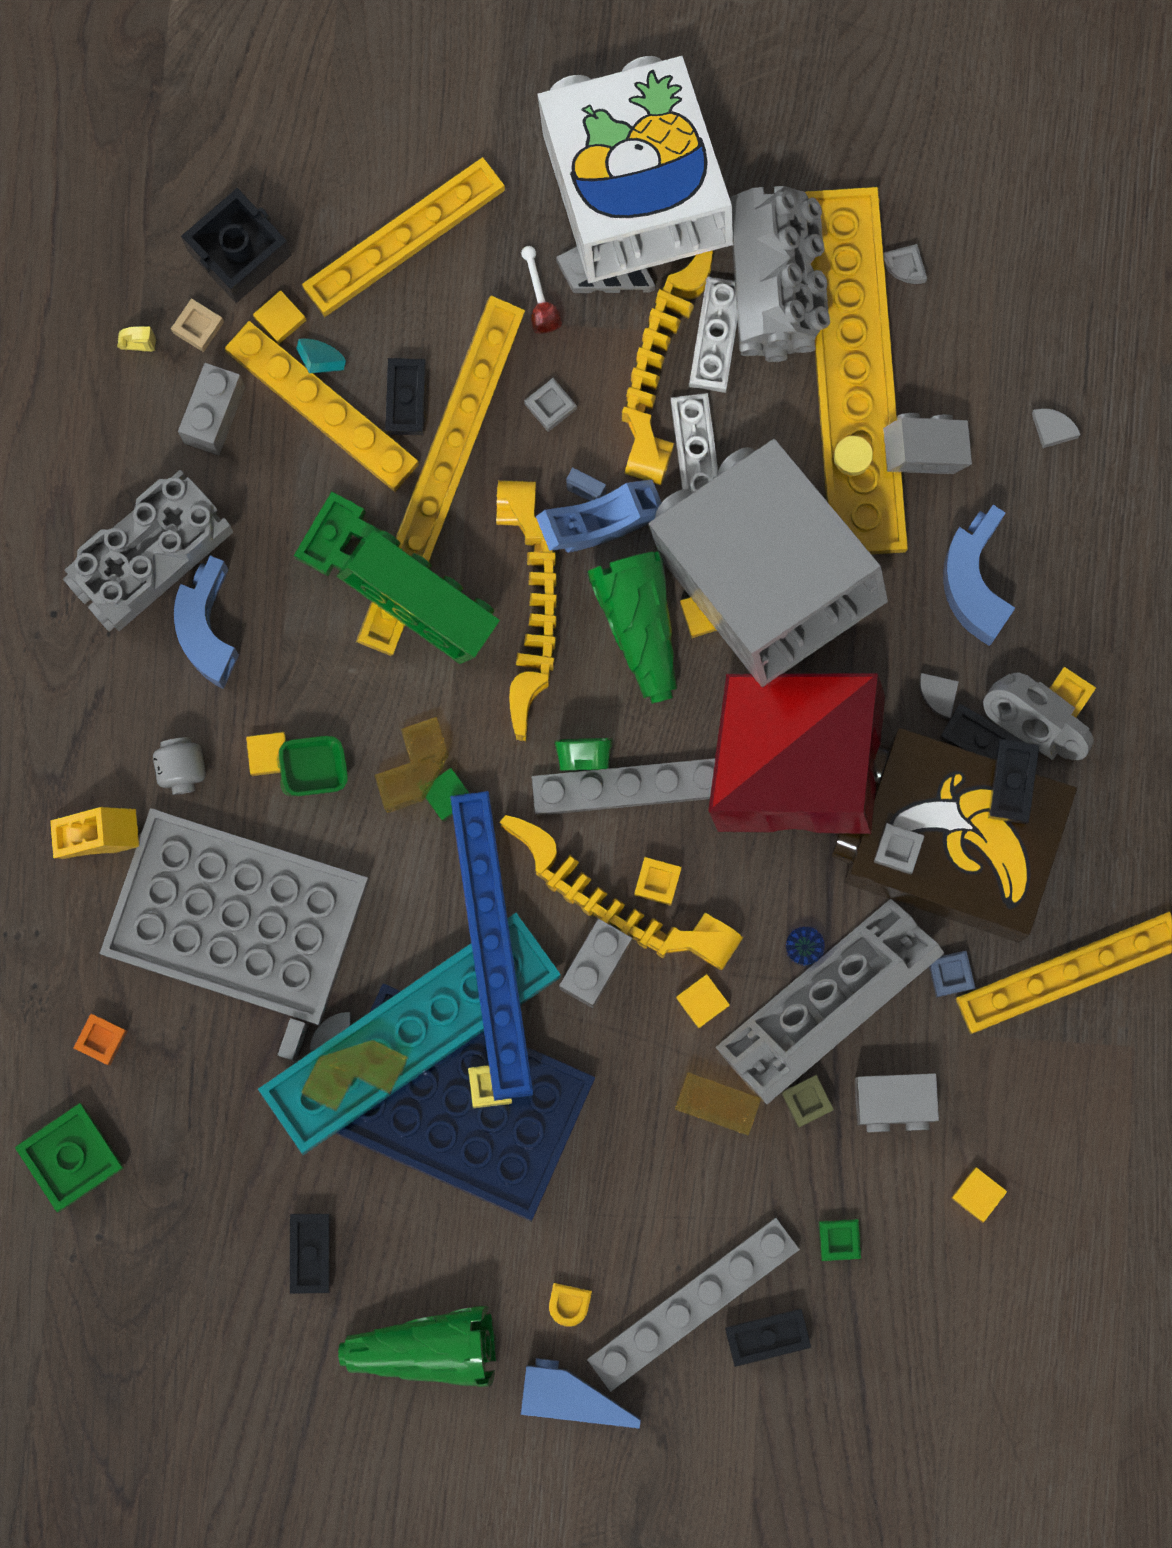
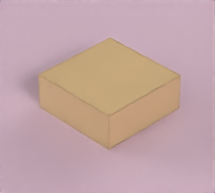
[171,298,224,352]

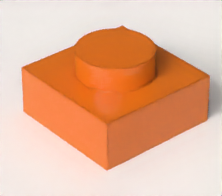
[73,1014,128,1066]

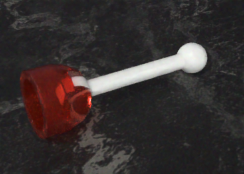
[521,246,562,334]

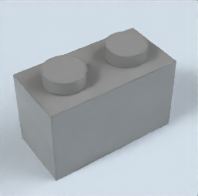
[178,363,245,456]
[883,413,972,474]
[559,918,632,1008]
[855,1074,939,1132]

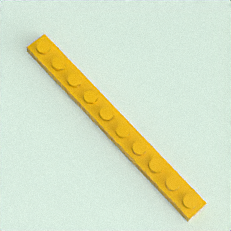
[356,295,525,656]

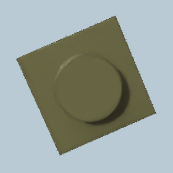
[781,1075,834,1128]

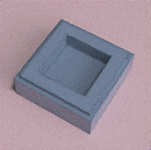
[566,467,606,501]
[929,951,975,998]

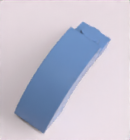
[536,479,662,553]
[174,555,239,689]

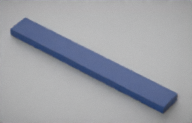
[450,791,533,1101]

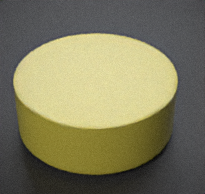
[834,436,873,476]

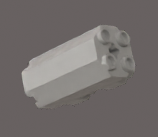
[730,186,830,362]
[63,470,233,632]

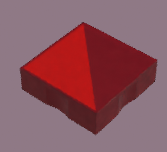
[708,673,885,834]

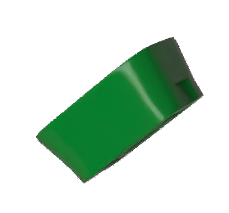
[277,736,348,797]
[554,738,613,770]

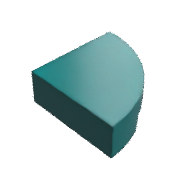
[296,339,346,373]

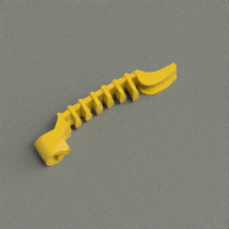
[622,250,713,485]
[496,480,557,742]
[499,815,743,970]

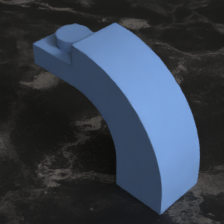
[943,505,1015,646]

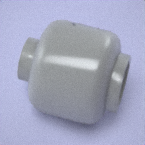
[153,737,206,795]

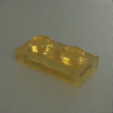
[675,1073,761,1136]

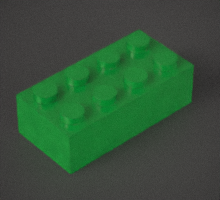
[336,530,500,664]

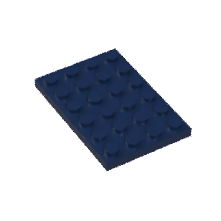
[335,983,595,1222]

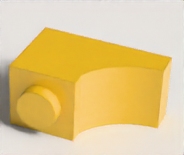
[50,807,139,859]

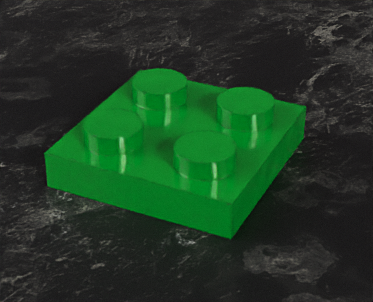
[15,1103,124,1213]

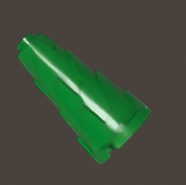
[587,551,677,704]
[338,1306,496,1387]

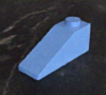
[521,1358,641,1428]

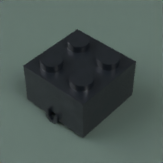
[181,188,292,303]

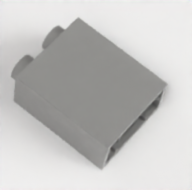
[648,439,888,687]

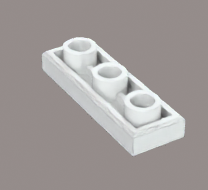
[689,277,737,393]
[670,393,718,493]

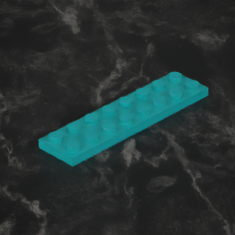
[258,913,561,1155]

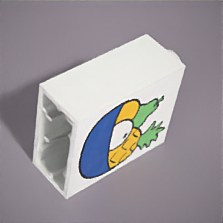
[538,56,733,283]

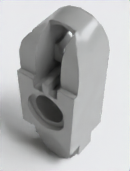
[983,673,1094,760]

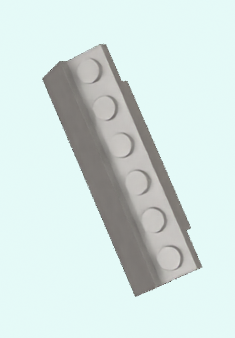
[716,899,944,1104]

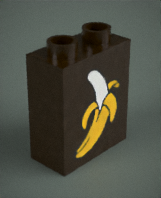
[831,728,1077,943]

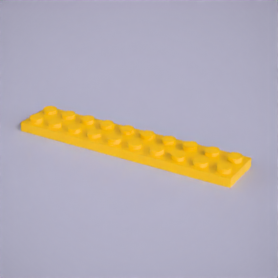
[805,187,908,555]

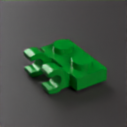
[294,492,381,576]

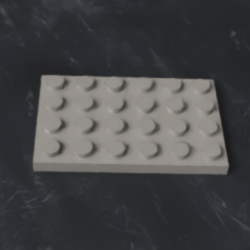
[100,808,369,1026]

